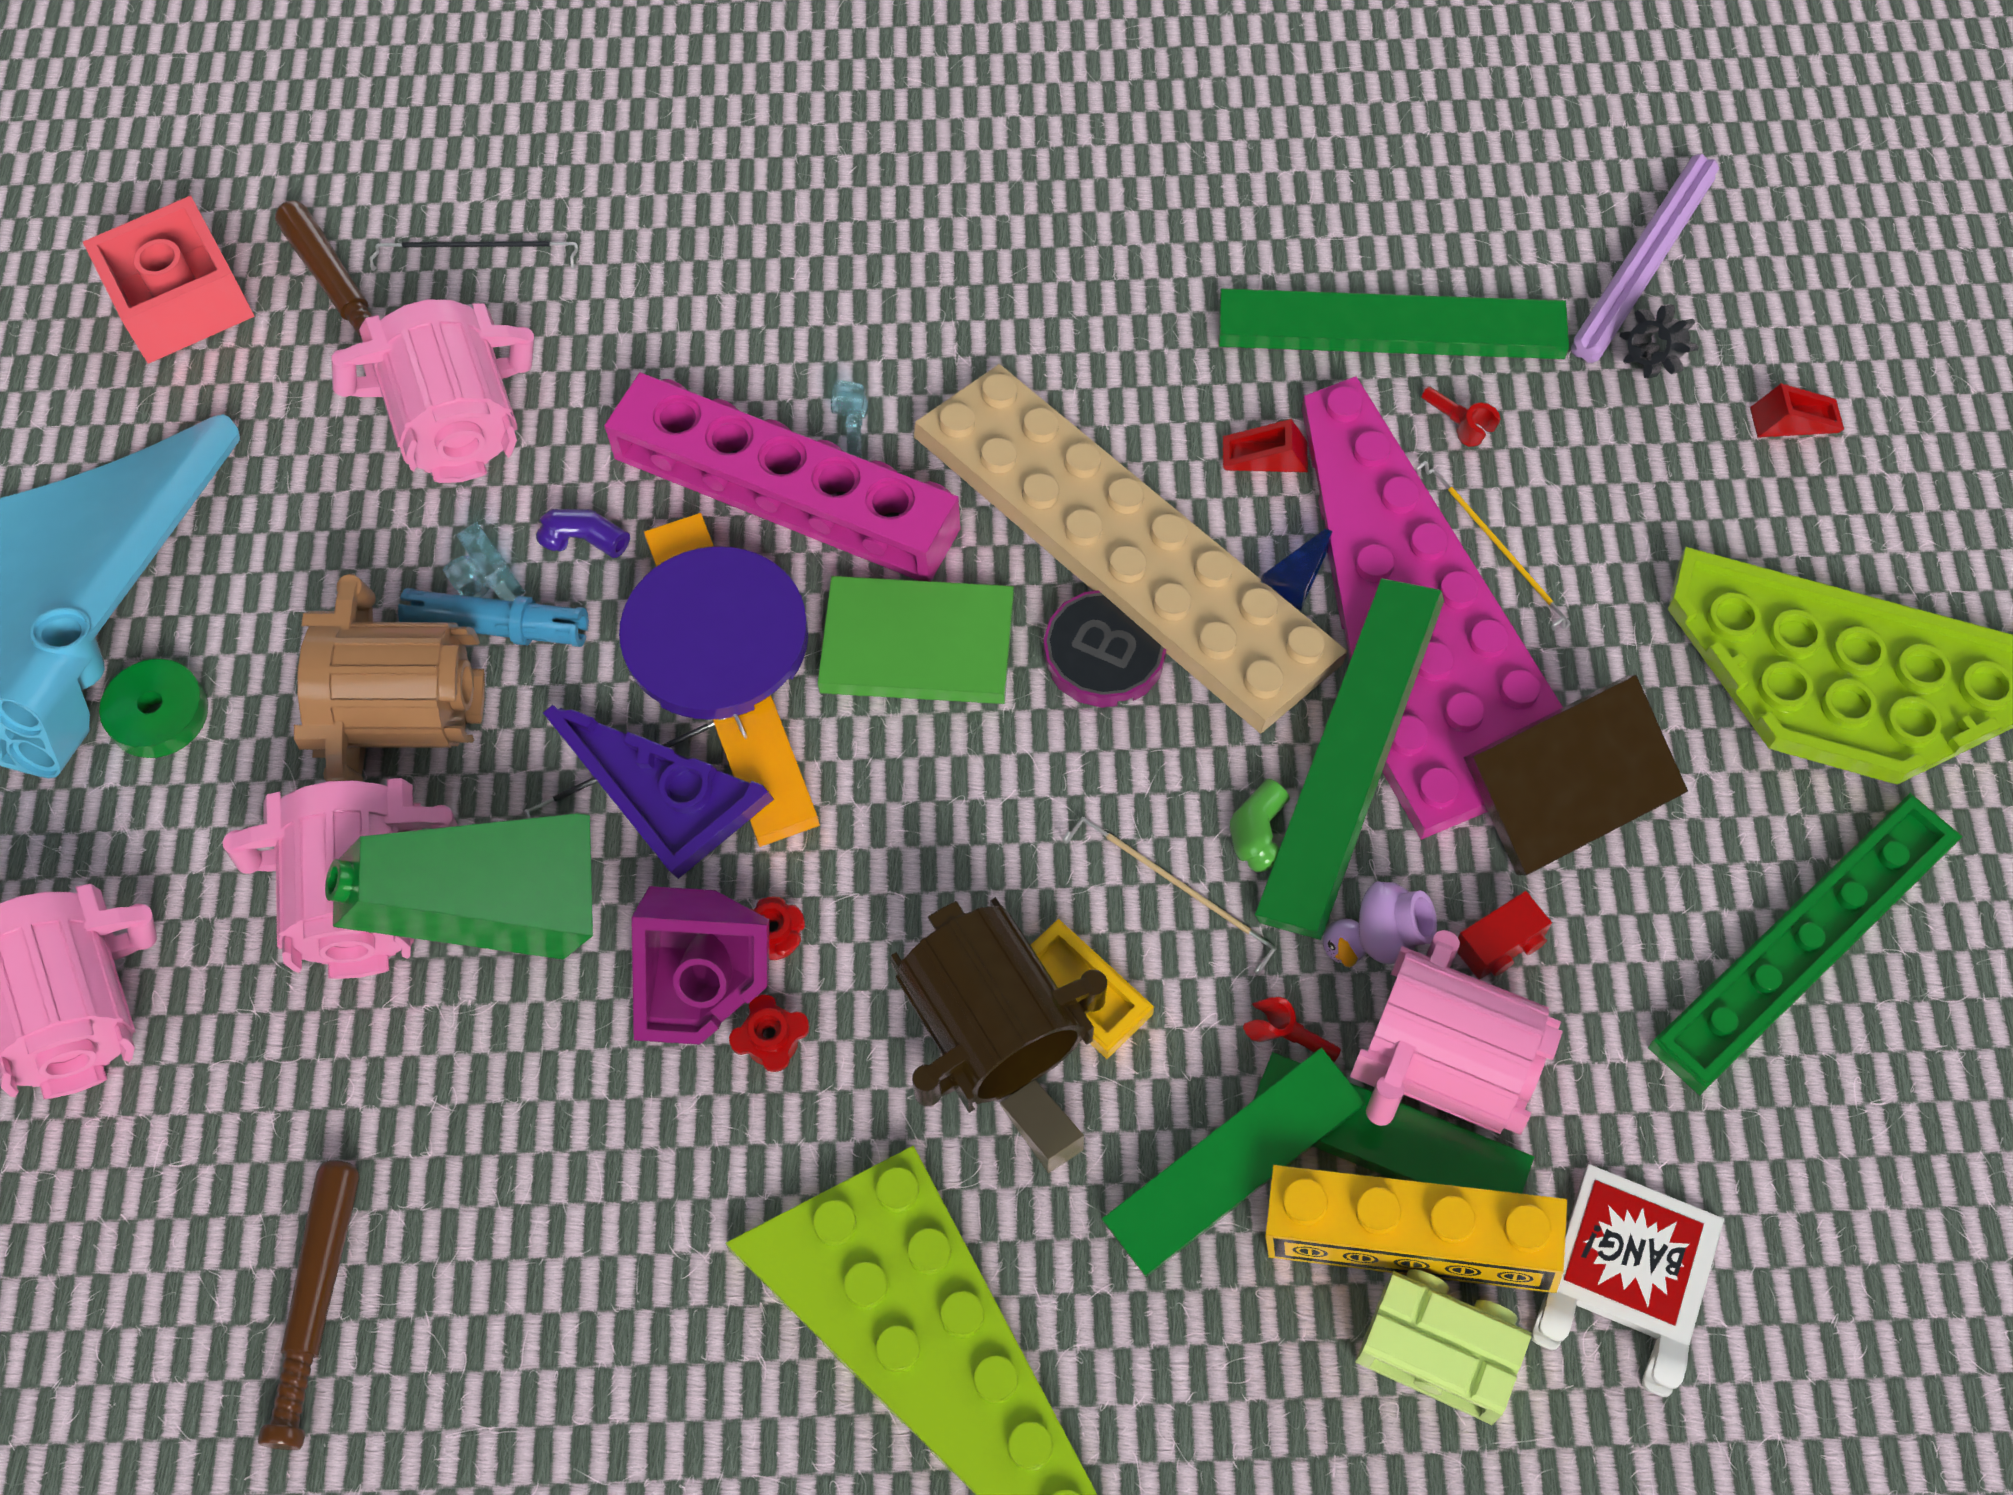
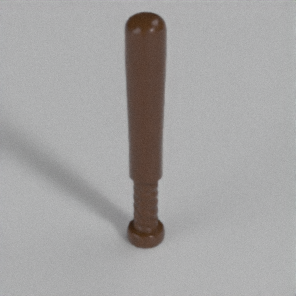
[275,200,372,342]
[258,1160,359,1450]

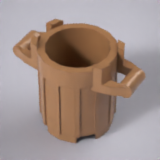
[294,574,485,782]

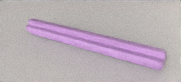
[1571,154,1719,363]

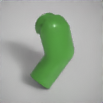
[1229,779,1290,872]

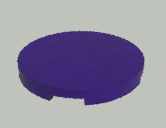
[619,546,808,720]

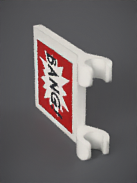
[1531,1164,1724,1397]

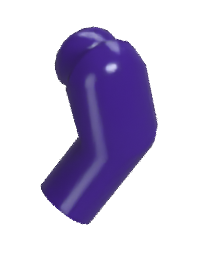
[536,509,630,558]

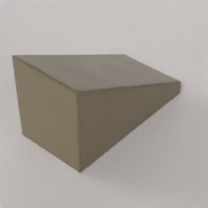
[1000,1080,1084,1174]

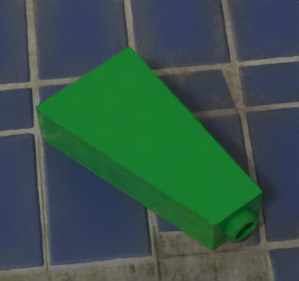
[325,813,593,960]

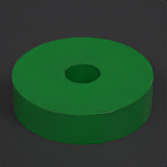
[99,659,208,758]

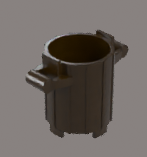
[890,897,1107,1113]

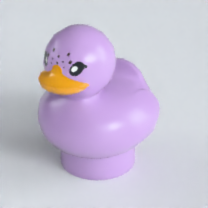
[1323,881,1437,968]

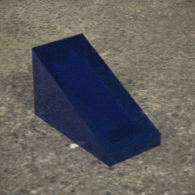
[1261,529,1332,611]

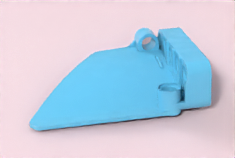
[0,414,240,778]

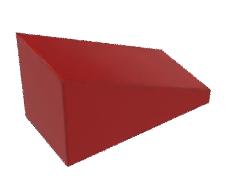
[1750,383,1844,438]
[1223,419,1308,472]

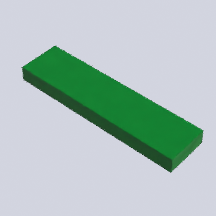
[1102,1047,1366,1278]
[1253,1052,1535,1194]

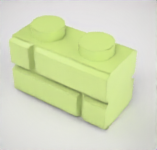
[1355,1269,1532,1425]

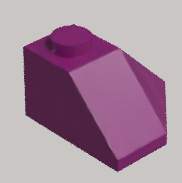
[632,886,769,1045]

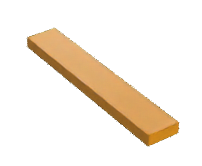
[644,513,820,847]

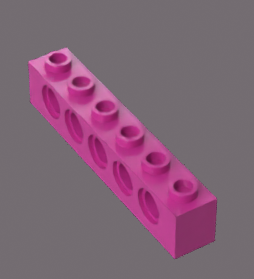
[604,372,961,581]

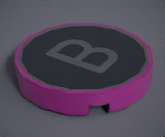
[1043,590,1166,708]

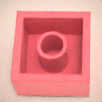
[83,195,255,364]

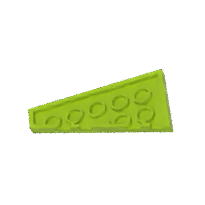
[725,1145,1097,1495]

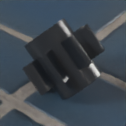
[1619,304,1699,378]

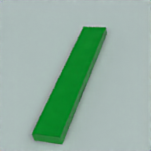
[1219,288,1569,359]
[1255,578,1444,940]
[1648,793,1963,1096]

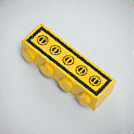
[1266,1165,1567,1293]

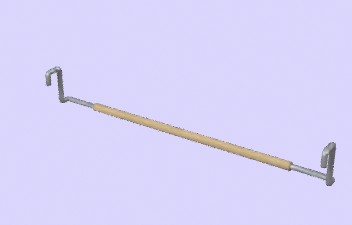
[1062,817,1277,975]

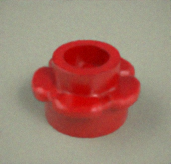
[751,896,805,960]

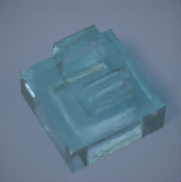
[442,522,525,601]

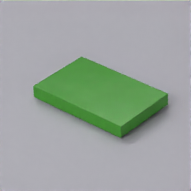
[818,576,1014,704]

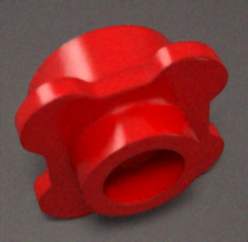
[729,995,810,1072]

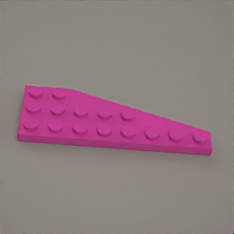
[1302,376,1563,840]

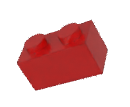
[1457,891,1552,980]

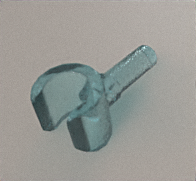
[831,380,868,459]

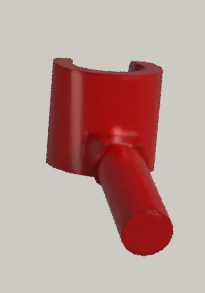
[1421,386,1501,447]
[1243,997,1341,1062]

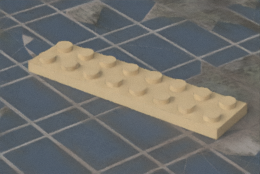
[914,364,1347,734]

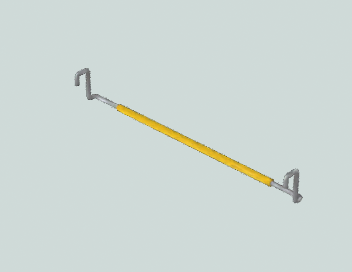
[1415,461,1570,631]

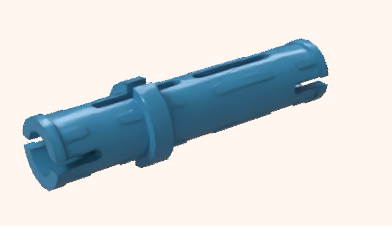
[398,588,589,647]

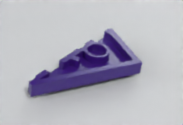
[543,705,774,879]

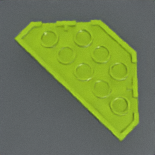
[1668,547,2013,785]

